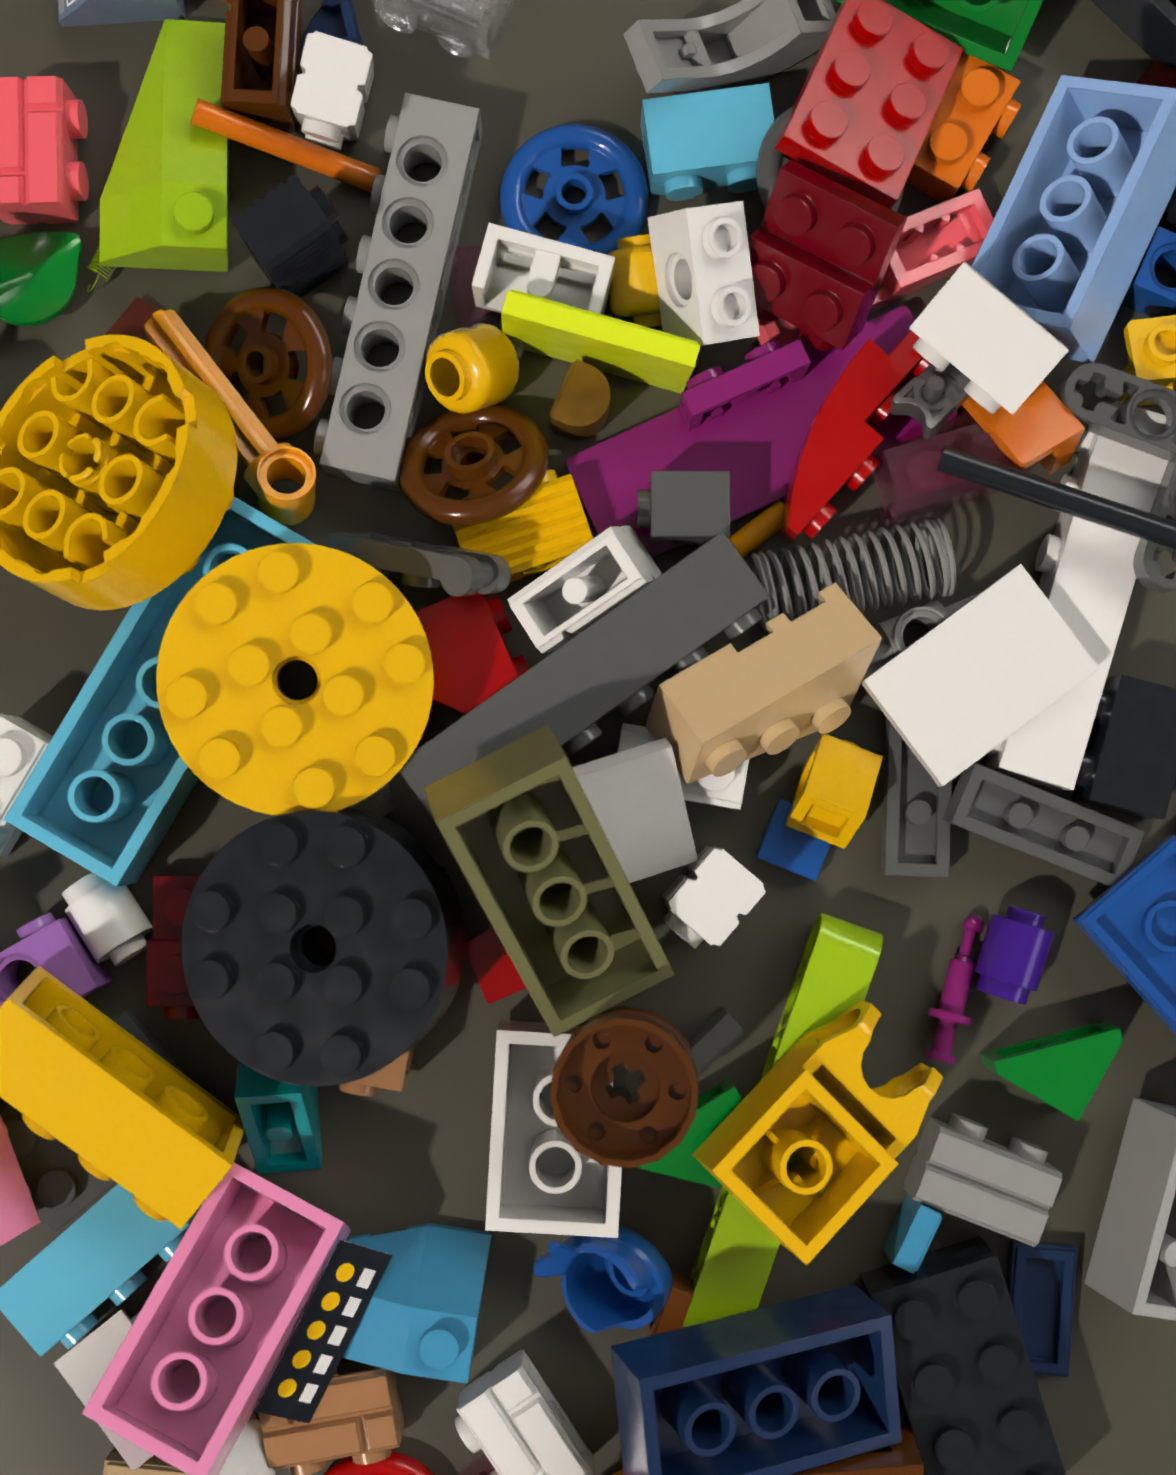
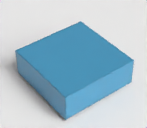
[882,1193,942,1274]

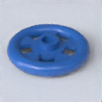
[500,124,649,255]

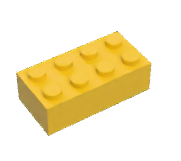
[0,965,244,1230]

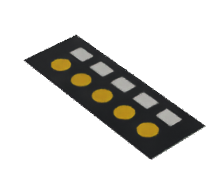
[254,1239,393,1423]

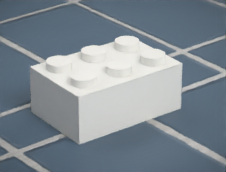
[485,1020,627,1238]

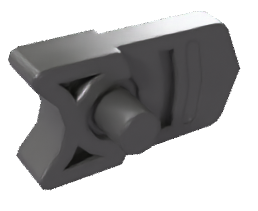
[890,363,970,440]

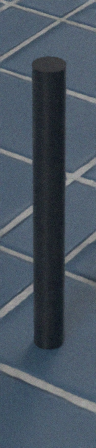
[936,445,1176,550]

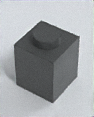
[636,471,730,545]

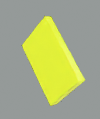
[501,289,701,394]

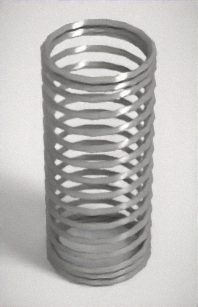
[750,516,957,633]

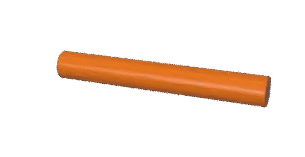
[190,98,381,193]

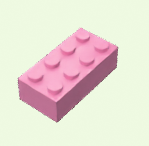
[81,1163,351,1475]

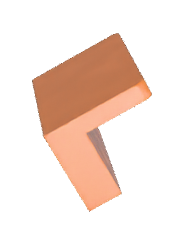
[962,381,1085,474]

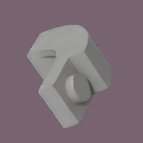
[623,0,836,95]

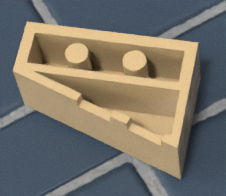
[645,582,882,784]

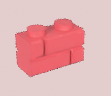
[0,76,89,225]

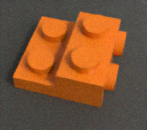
[906,53,1022,203]

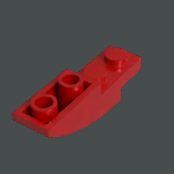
[780,330,931,544]

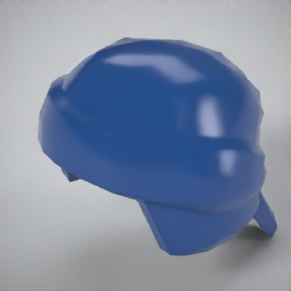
[534,1226,673,1333]

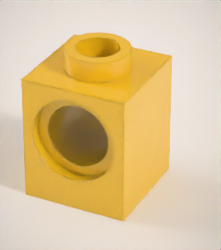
[785,734,883,849]

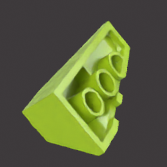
[99,19,229,272]

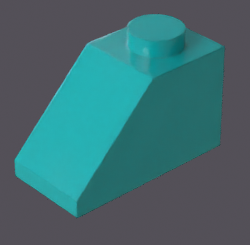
[234,1061,323,1174]

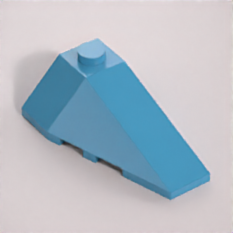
[342,1223,492,1384]

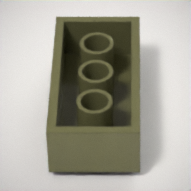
[423,724,675,1037]

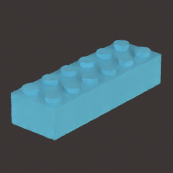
[3,497,316,887]

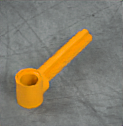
[144,309,316,525]

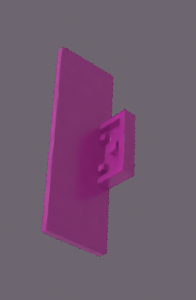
[566,306,958,559]

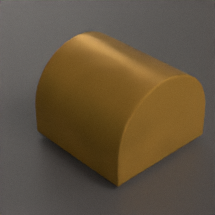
[549,359,611,440]

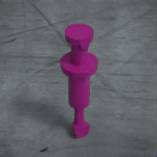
[923,915,984,1065]

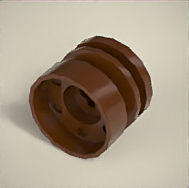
[550,1005,699,1168]

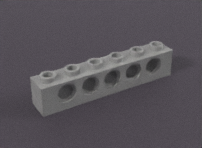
[313,92,483,492]

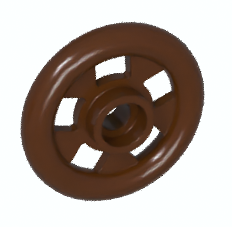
[204,287,332,441]
[399,404,549,526]

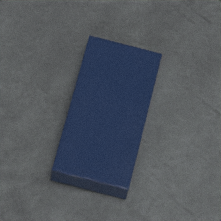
[1006,1239,1077,1377]

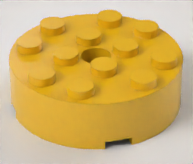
[0,334,238,611]
[156,543,434,816]

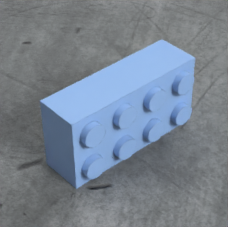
[972,75,1176,363]

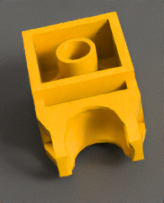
[692,1000,944,1265]

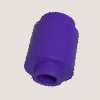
[974,905,1055,1005]

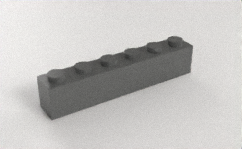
[400,531,770,820]

